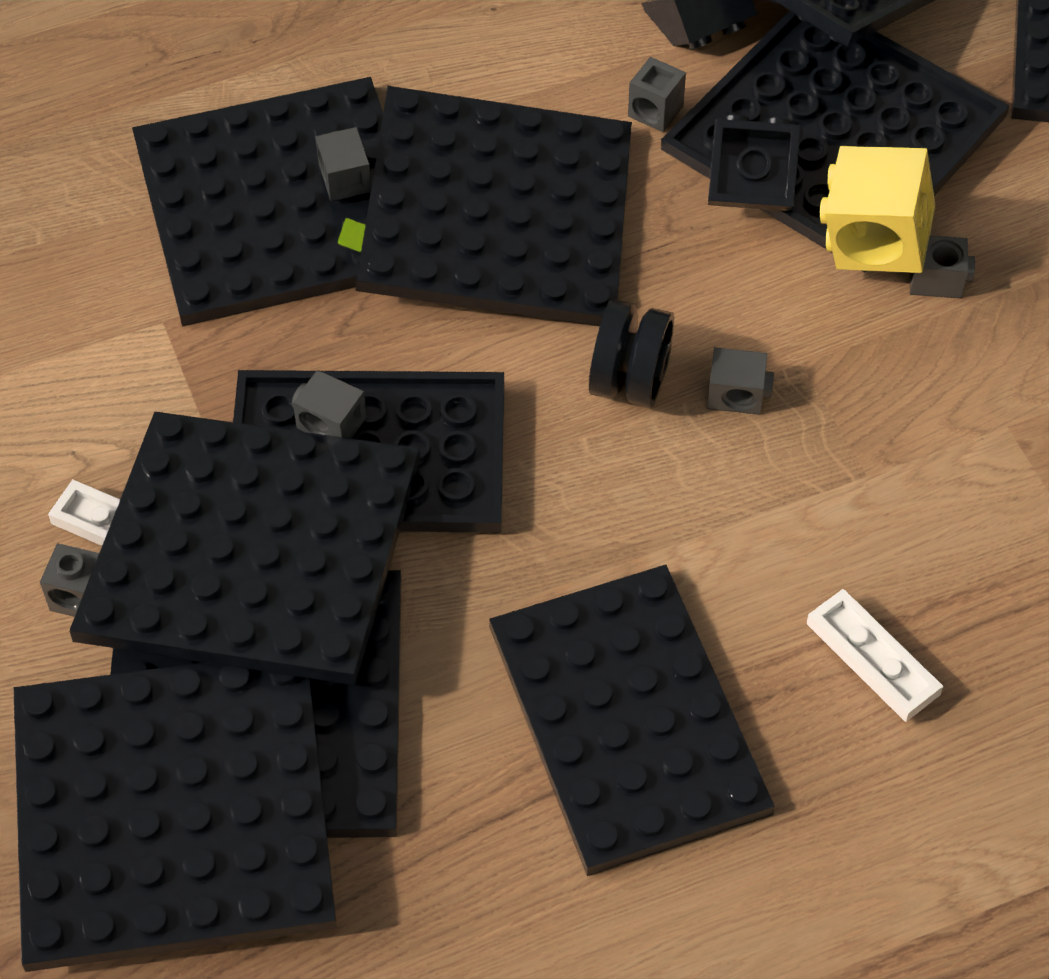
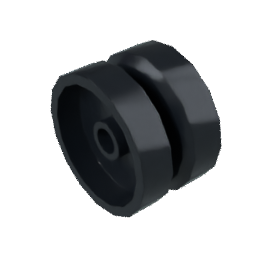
[589,299,675,409]

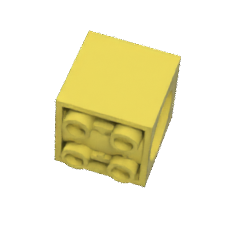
[820,146,935,273]

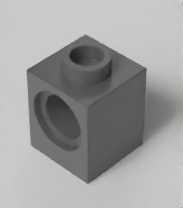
[628,57,686,132]
[315,127,371,201]
[910,235,975,299]
[707,347,774,415]
[292,370,367,439]
[40,543,99,617]

